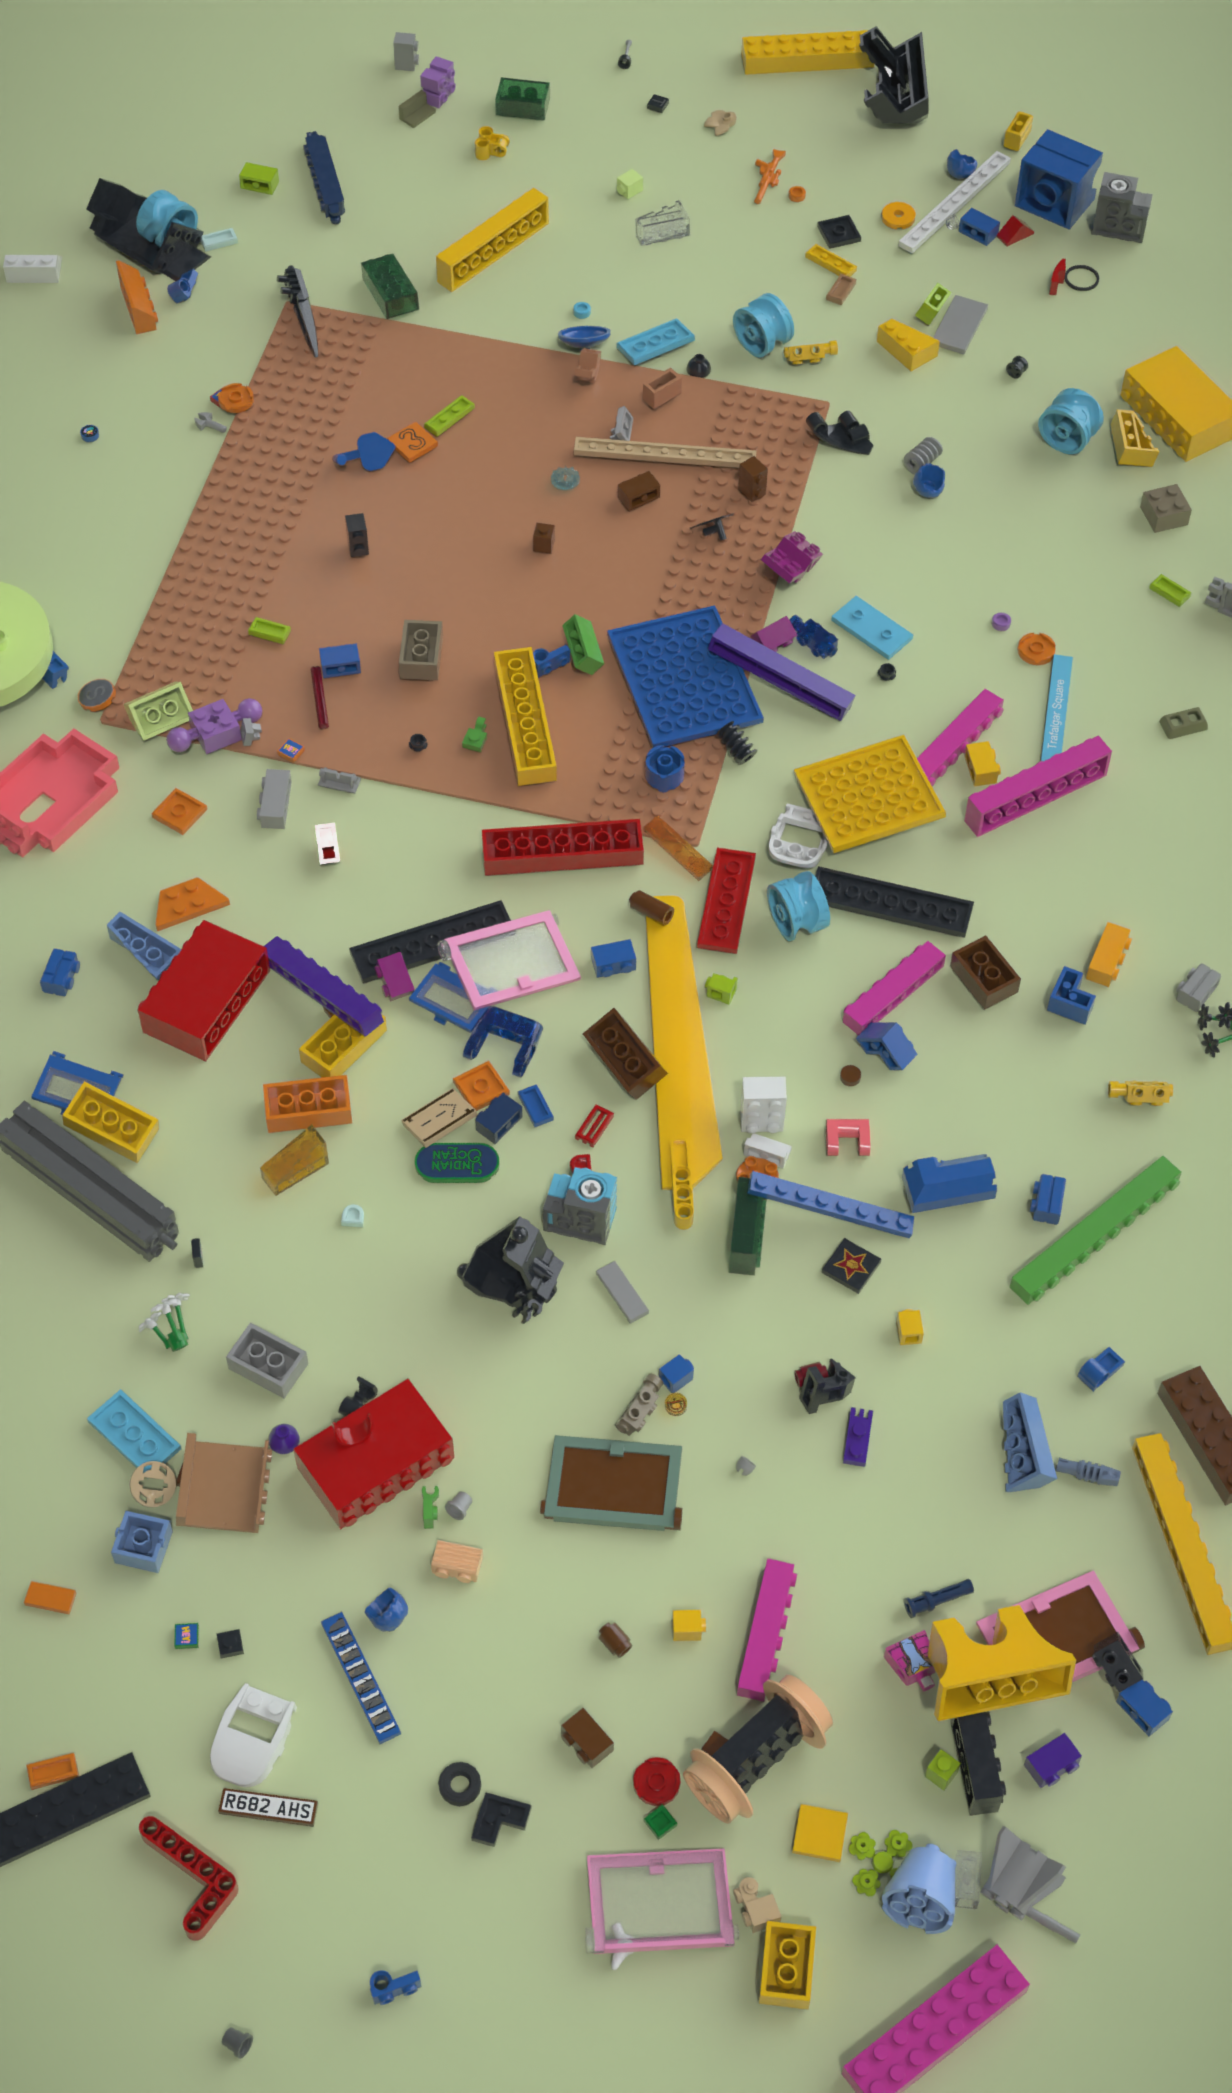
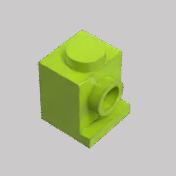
[705,973,738,1005]

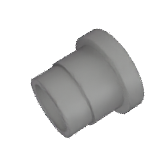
[445,1491,472,1520]

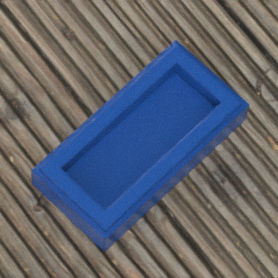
[518,1084,554,1128]

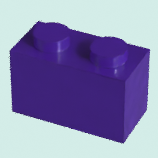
[1024,1733,1082,1788]

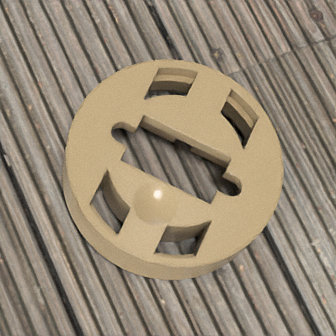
[129,1461,176,1507]

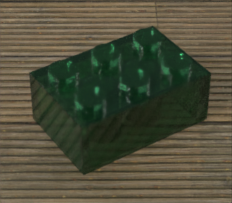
[495,77,550,120]

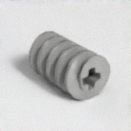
[904,437,943,474]

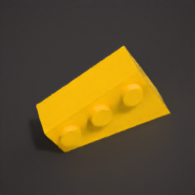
[1110,409,1159,467]

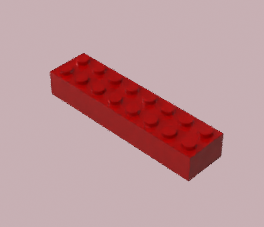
[482,819,644,876]

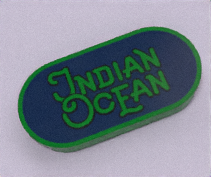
[415,1143,500,1183]

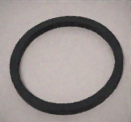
[1064,265,1099,291]

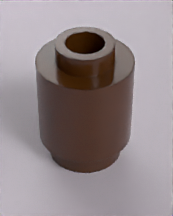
[598,1622,633,1658]

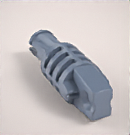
[1056,1457,1121,1486]

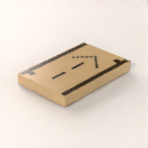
[401,1088,477,1148]

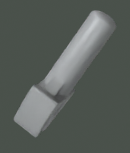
[194,412,227,433]

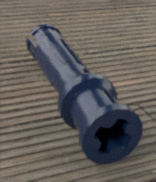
[904,1579,974,1618]

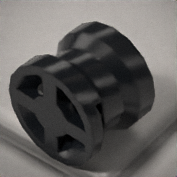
[1006,356,1028,379]

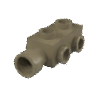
[615,1373,663,1436]

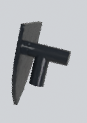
[690,513,734,541]

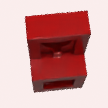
[1049,258,1066,295]

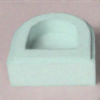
[341,1204,364,1227]

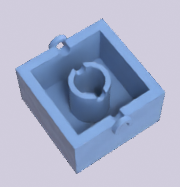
[111,1511,173,1573]

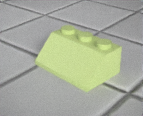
[123,682,193,741]

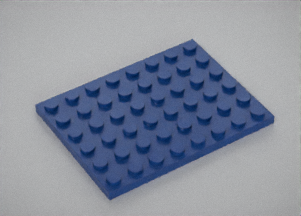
[607,605,764,748]

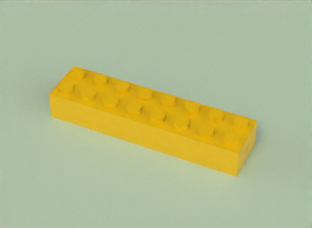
[741,30,875,75]
[436,188,549,292]
[494,647,557,786]

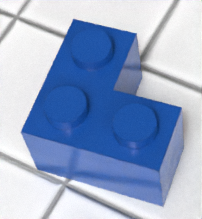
[1047,966,1096,1025]
[856,1022,918,1070]

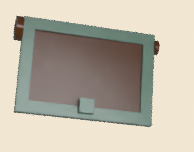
[540,1435,683,1531]

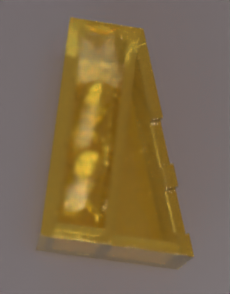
[260,1124,329,1196]

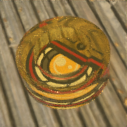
[665,1393,687,1416]

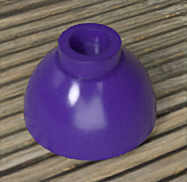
[268,1424,300,1454]

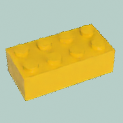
[299,1014,387,1077]
[62,1081,159,1163]

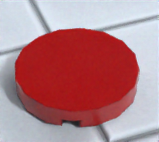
[633,1757,681,1806]

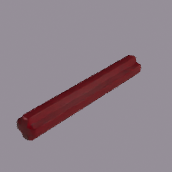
[311,666,329,729]

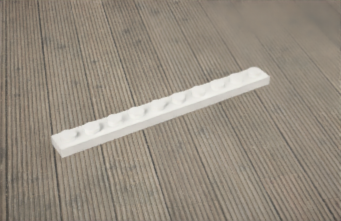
[898,151,1011,253]

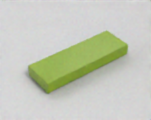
[424,395,475,437]

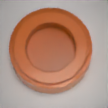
[789,186,806,202]

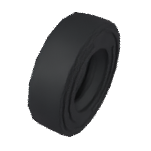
[438,1762,482,1807]

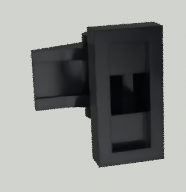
[799,1358,856,1414]

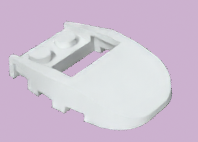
[769,803,828,868]
[210,1683,297,1787]

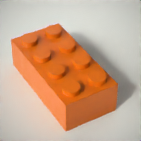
[263,1075,352,1133]

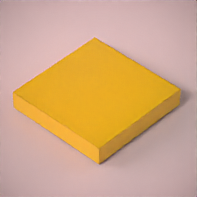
[792,1804,848,1862]

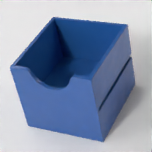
[1015,129,1103,230]

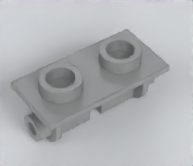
[318,767,361,794]

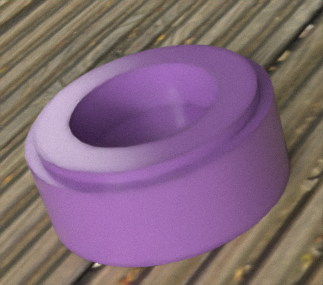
[992,612,1011,631]

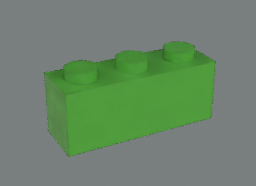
[562,614,604,675]

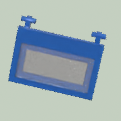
[409,962,497,1033]
[31,1051,124,1115]

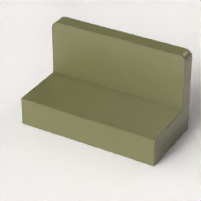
[399,90,436,128]

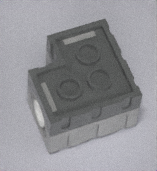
[1092,172,1153,243]

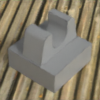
[240,718,262,746]

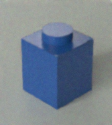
[659,1354,694,1394]

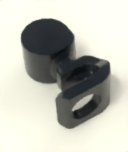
[338,1376,378,1417]

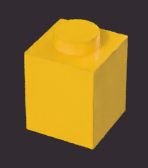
[896,1309,924,1345]
[672,1610,706,1641]

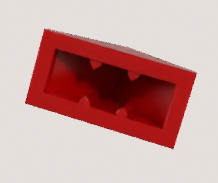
[997,215,1034,247]

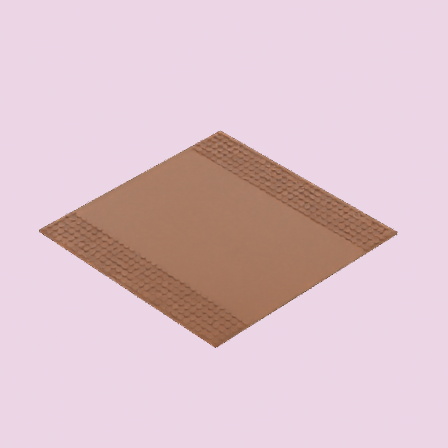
[100,301,830,847]

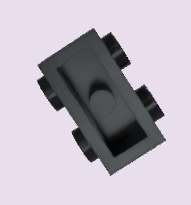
[1092,1632,1144,1692]

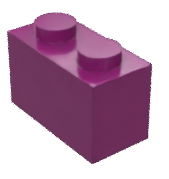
[750,616,798,652]
[374,952,415,1002]

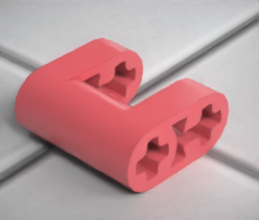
[826,1119,871,1156]

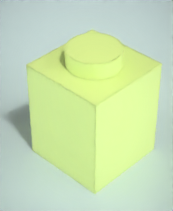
[616,169,643,199]

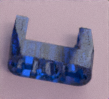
[463,1006,543,1078]

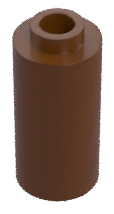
[629,890,674,925]

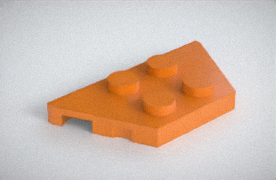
[156,877,230,931]

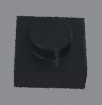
[216,1629,244,1659]

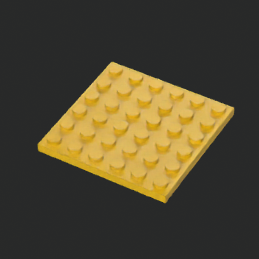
[794,735,946,853]

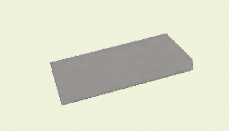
[933,295,988,354]

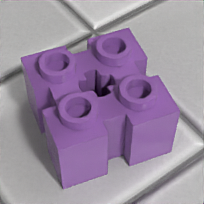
[420,56,456,108]

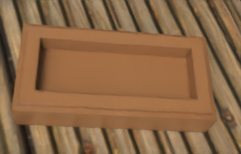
[826,274,857,305]

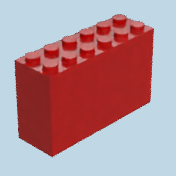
[137,920,270,1062]
[293,1378,455,1530]

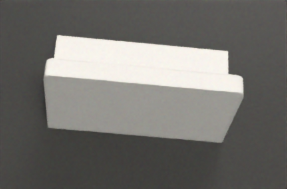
[744,1133,792,1168]

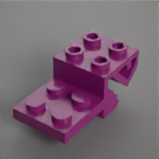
[761,531,823,584]

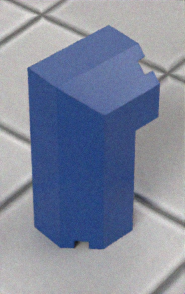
[902,1154,997,1213]

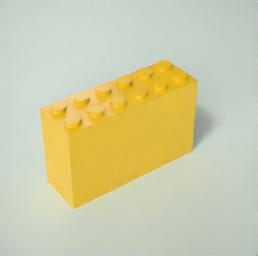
[1120,346,1232,462]

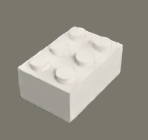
[740,1077,787,1133]

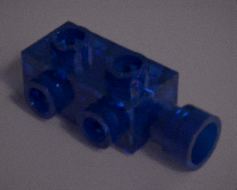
[789,614,838,659]

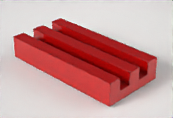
[575,1104,614,1148]

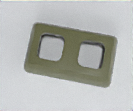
[1159,707,1208,739]

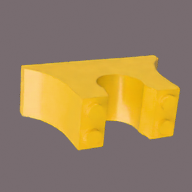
[927,1605,1076,1721]

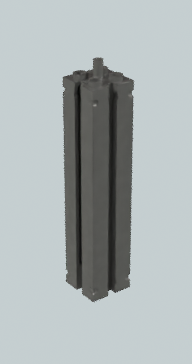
[0,1100,179,1262]

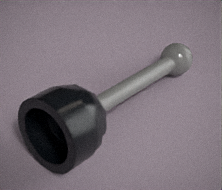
[618,40,632,69]

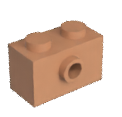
[643,367,682,409]

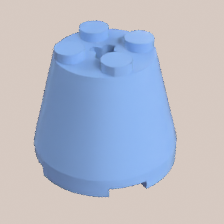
[882,1844,957,1934]

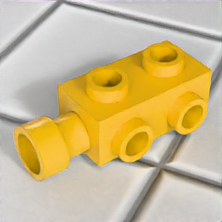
[783,340,838,365]
[1108,1080,1173,1106]

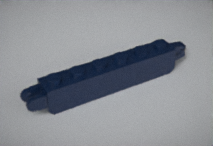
[303,131,345,224]

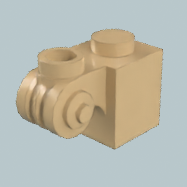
[733,1877,781,1933]

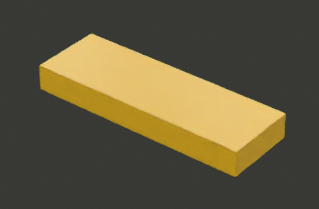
[805,244,857,277]

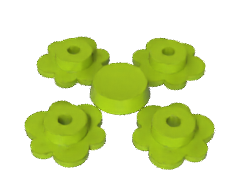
[849,1830,913,1897]

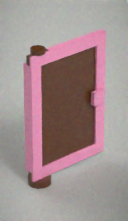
[976,1570,1145,1682]

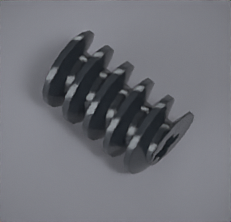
[717,721,758,764]

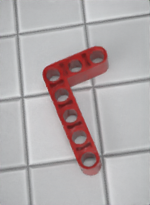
[139,1816,239,1941]

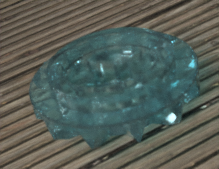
[551,466,580,490]

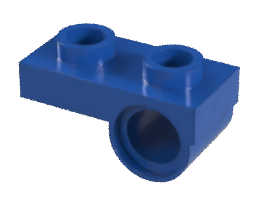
[167,269,198,303]
[533,645,570,677]
[1077,1347,1125,1392]
[370,1970,422,2005]

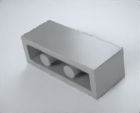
[257,769,292,829]

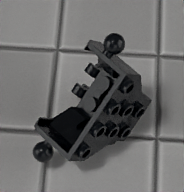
[457,1216,564,1324]

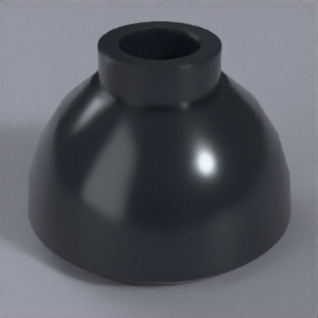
[686,354,711,378]

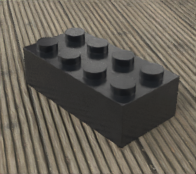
[951,1711,1006,1816]

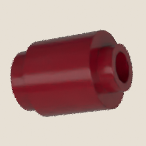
[794,1362,828,1388]

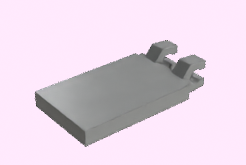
[1205,577,1232,618]

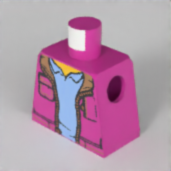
[884,1630,936,1692]

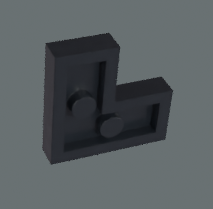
[471,1792,532,1847]

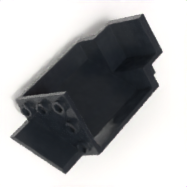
[86,178,211,281]

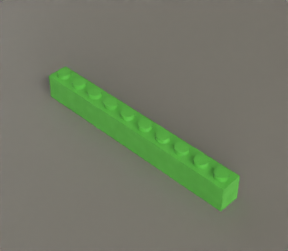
[1010,1156,1182,1305]

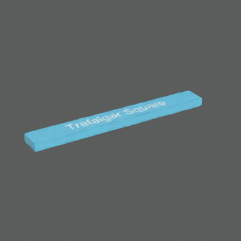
[1041,654,1073,761]

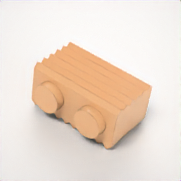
[431,1540,483,1583]

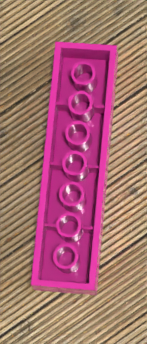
[964,735,1112,837]
[842,1944,1030,2093]

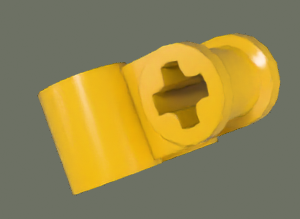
[475,126,510,160]

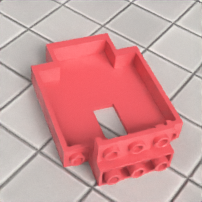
[0,728,119,857]

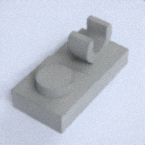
[610,406,634,441]

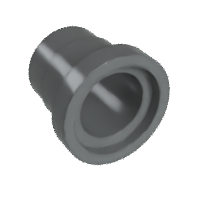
[222,2027,253,2059]

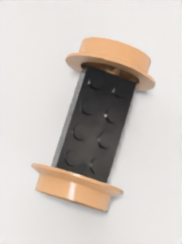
[683,1675,833,1824]

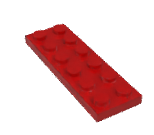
[697,847,756,954]

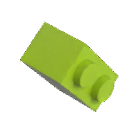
[239,162,279,195]
[915,282,952,325]

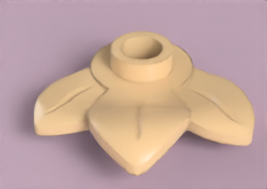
[704,110,737,136]

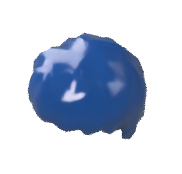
[947,149,977,180]
[913,463,945,498]
[365,1587,408,1632]

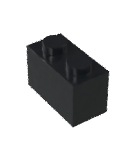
[345,513,369,557]

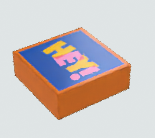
[277,738,305,763]

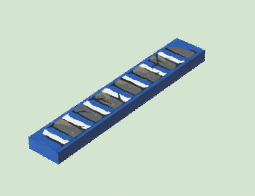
[321,1612,401,1744]

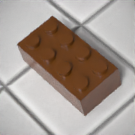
[582,1008,668,1100]

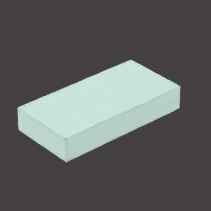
[201,228,238,252]

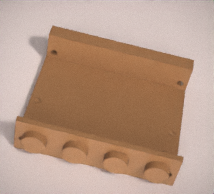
[176,1433,272,1533]

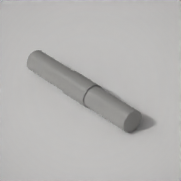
[1026,1907,1080,1944]

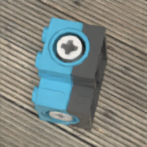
[543,1167,617,1245]

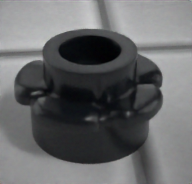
[878,663,896,681]
[409,734,428,752]

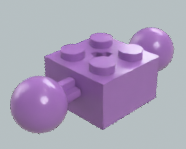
[166,698,262,754]

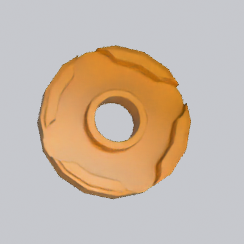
[882,202,916,229]

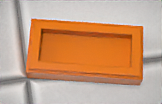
[24,1581,77,1615]
[26,1753,79,1790]

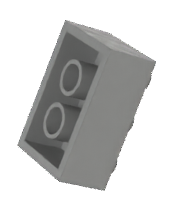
[226,1323,308,1399]

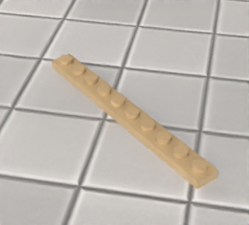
[574,437,756,468]

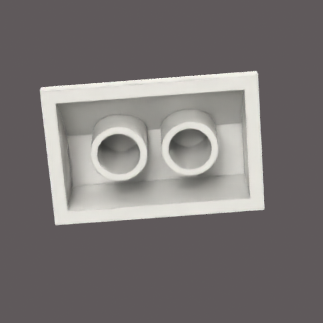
[3,255,62,283]

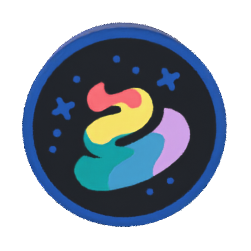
[80,425,99,442]

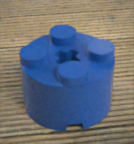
[645,745,685,793]

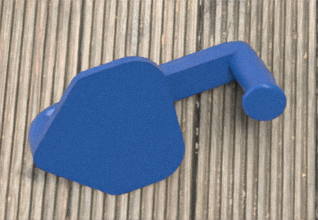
[332,432,395,471]

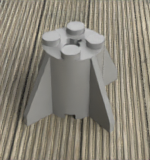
[980,1826,1066,1921]

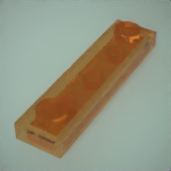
[643,815,713,881]

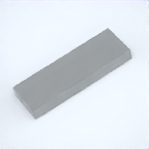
[596,1261,649,1324]

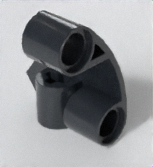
[806,410,874,455]

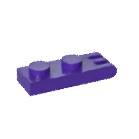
[843,1407,873,1467]

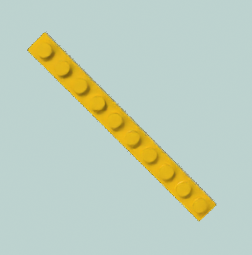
[1132,1433,1232,1655]

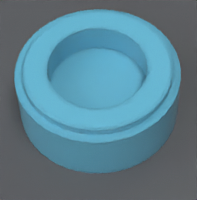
[573,302,591,319]

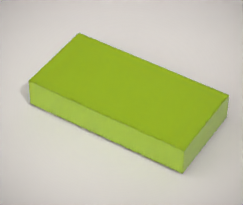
[1149,574,1192,607]
[248,617,291,644]

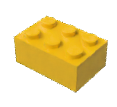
[759,1921,816,2010]

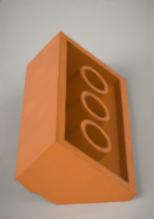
[116,261,158,334]

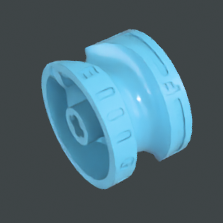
[136,190,198,248]
[733,293,794,358]
[1038,388,1104,454]
[767,871,830,941]

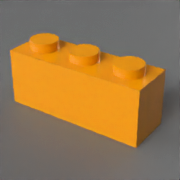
[1086,922,1132,987]

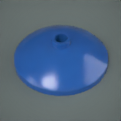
[558,326,611,351]

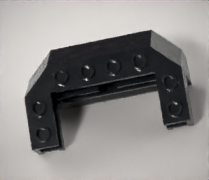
[859,26,929,123]

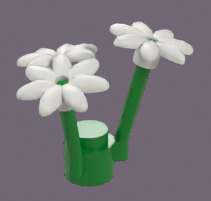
[139,1293,190,1352]

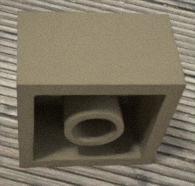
[1140,484,1192,533]

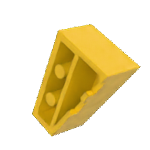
[877,319,940,371]

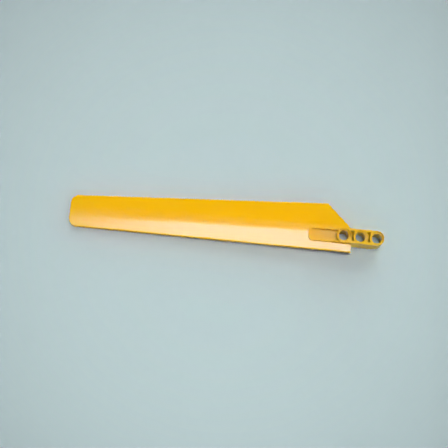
[646,896,723,1230]

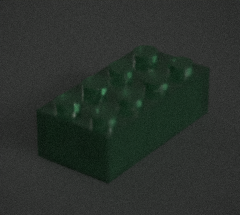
[361,253,419,319]
[729,1177,767,1276]

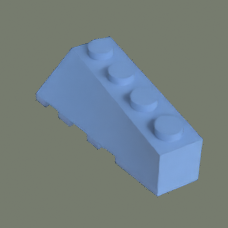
[107,912,182,980]
[1003,1392,1057,1492]

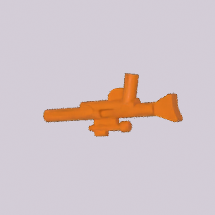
[754,149,786,204]

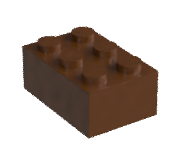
[950,935,1021,1010]

